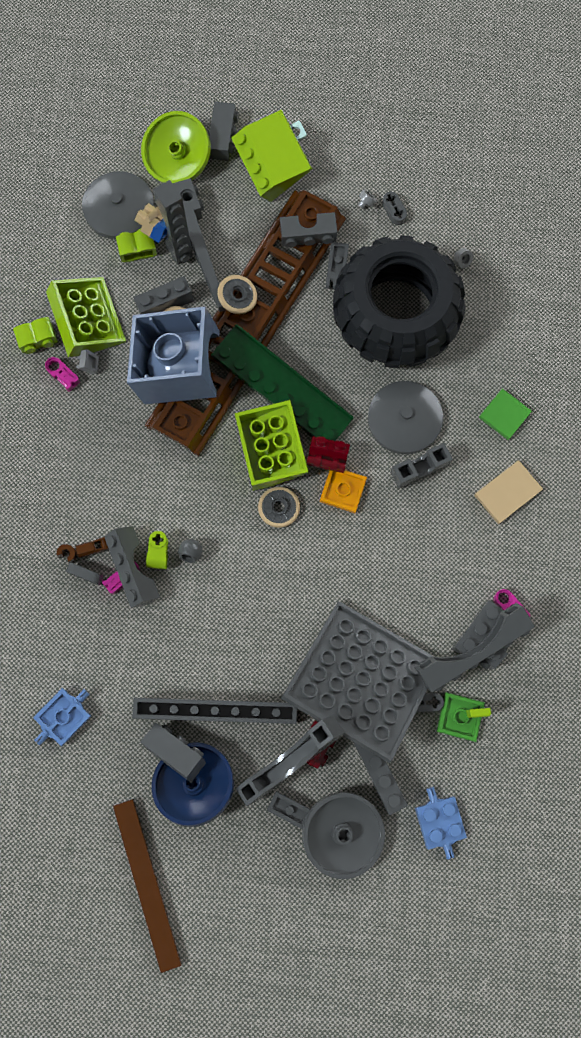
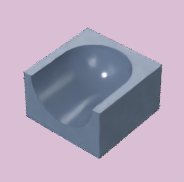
[127,306,220,404]

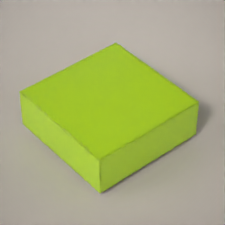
[466,708,491,718]

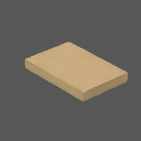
[474,460,543,525]

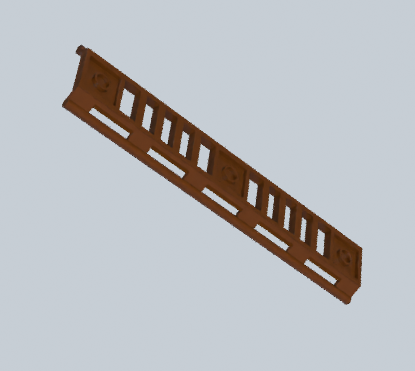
[144,190,346,457]

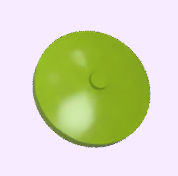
[141,111,211,183]

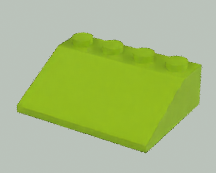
[231,110,313,202]
[46,277,126,357]
[234,400,308,491]

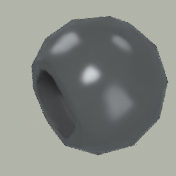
[178,539,203,563]

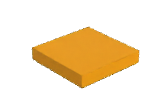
[319,470,367,514]

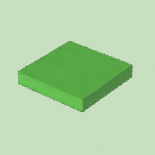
[479,389,532,440]
[436,692,485,742]

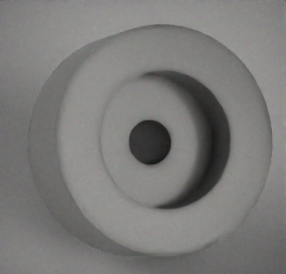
[358,189,377,209]
[454,248,473,268]

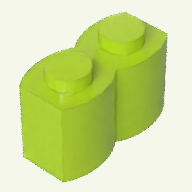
[116,229,157,262]
[13,317,58,354]

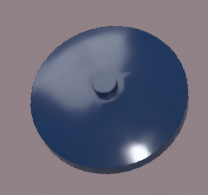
[151,742,234,827]

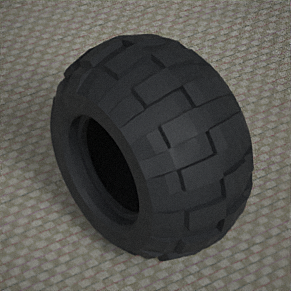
[333,235,466,368]

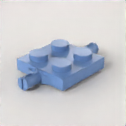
[33,688,91,746]
[415,787,467,859]

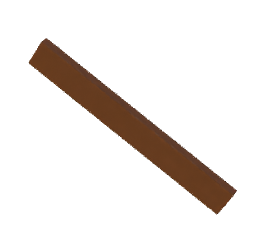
[113,799,182,973]

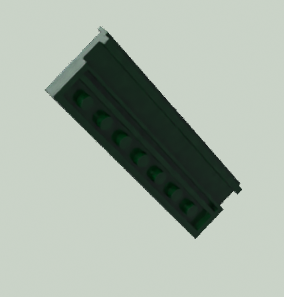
[211,324,354,441]

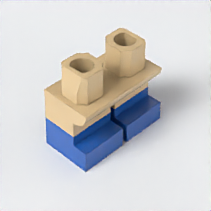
[135,203,168,243]

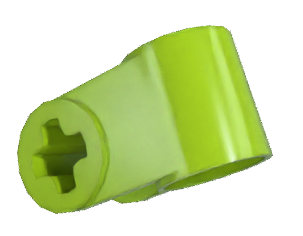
[146,531,168,569]

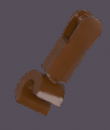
[56,537,109,563]

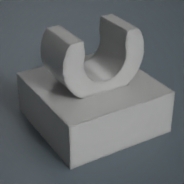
[76,349,99,374]

